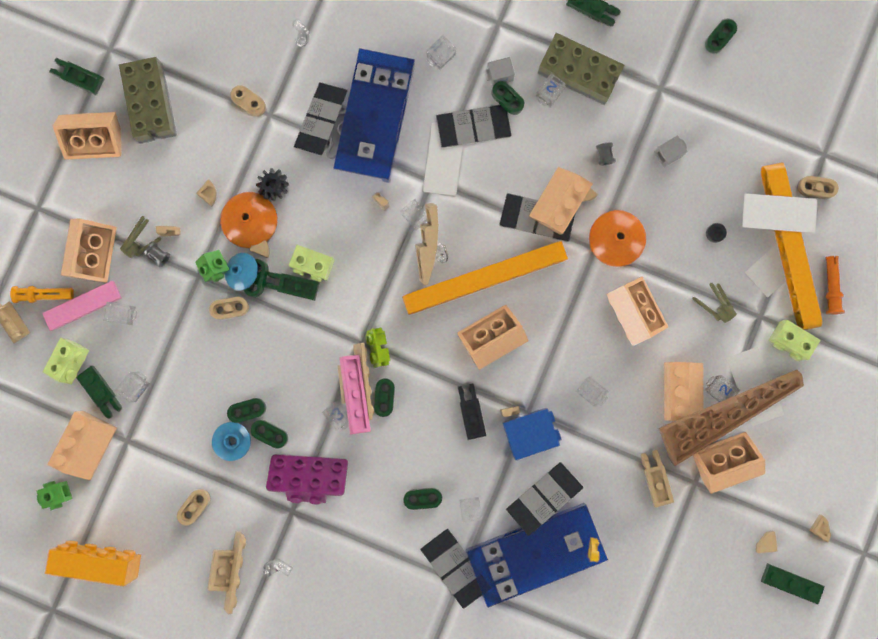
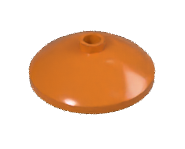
[220,192,278,248]
[589,210,646,267]

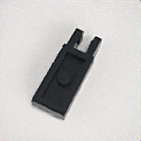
[458,384,486,440]

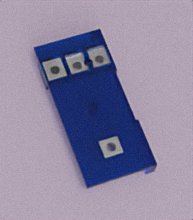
[333,48,415,183]
[466,503,608,608]

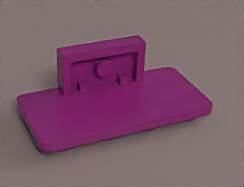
[266,454,348,505]

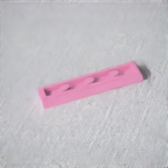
[42,281,122,331]
[339,355,371,435]

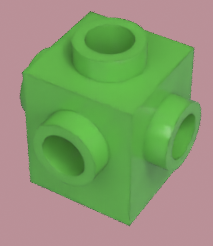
[195,250,229,282]
[37,481,72,510]

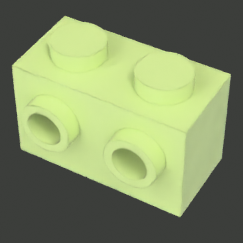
[289,245,335,283]
[769,320,821,361]
[43,337,89,385]

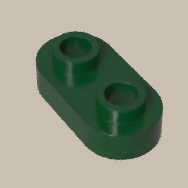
[705,19,737,54]
[491,81,525,115]
[244,259,269,297]
[374,378,395,417]
[227,398,266,423]
[251,420,288,448]
[403,488,442,510]

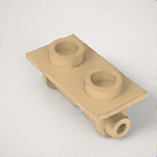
[0,301,30,343]

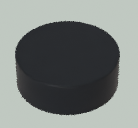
[706,223,727,243]

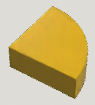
[587,537,599,562]

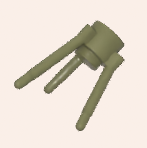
[120,216,161,258]
[692,283,737,323]

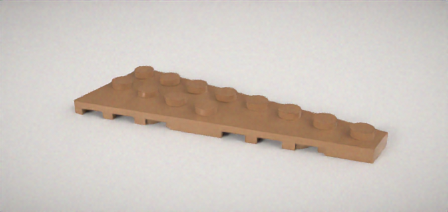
[659,370,804,466]

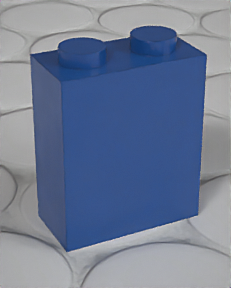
[502,408,561,460]

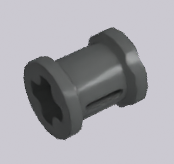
[596,142,616,166]
[144,242,170,267]

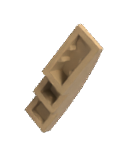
[415,203,438,285]

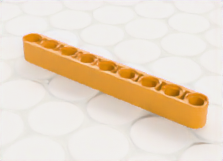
[761,162,822,330]
[402,241,568,315]

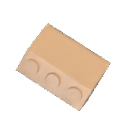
[53,112,121,160]
[529,167,593,235]
[61,219,117,283]
[606,276,668,346]
[457,305,529,370]
[664,362,704,421]
[47,411,117,480]
[693,432,765,494]

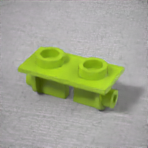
[366,327,391,368]

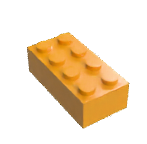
[45,541,141,586]

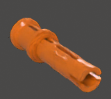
[825,256,845,315]

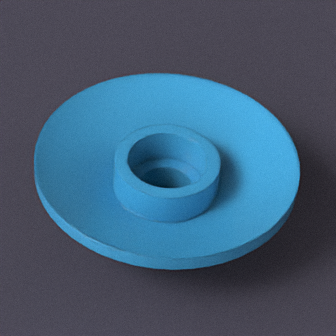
[225,253,258,291]
[212,422,251,461]

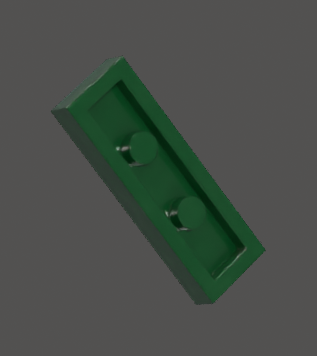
[761,563,825,605]

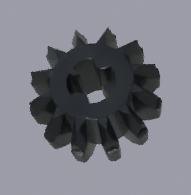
[256,168,289,201]

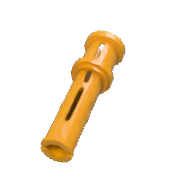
[10,286,74,303]

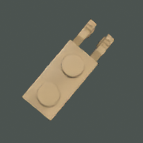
[641,450,674,508]

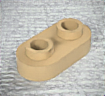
[231,85,266,117]
[798,176,839,199]
[209,297,249,320]
[177,489,210,525]

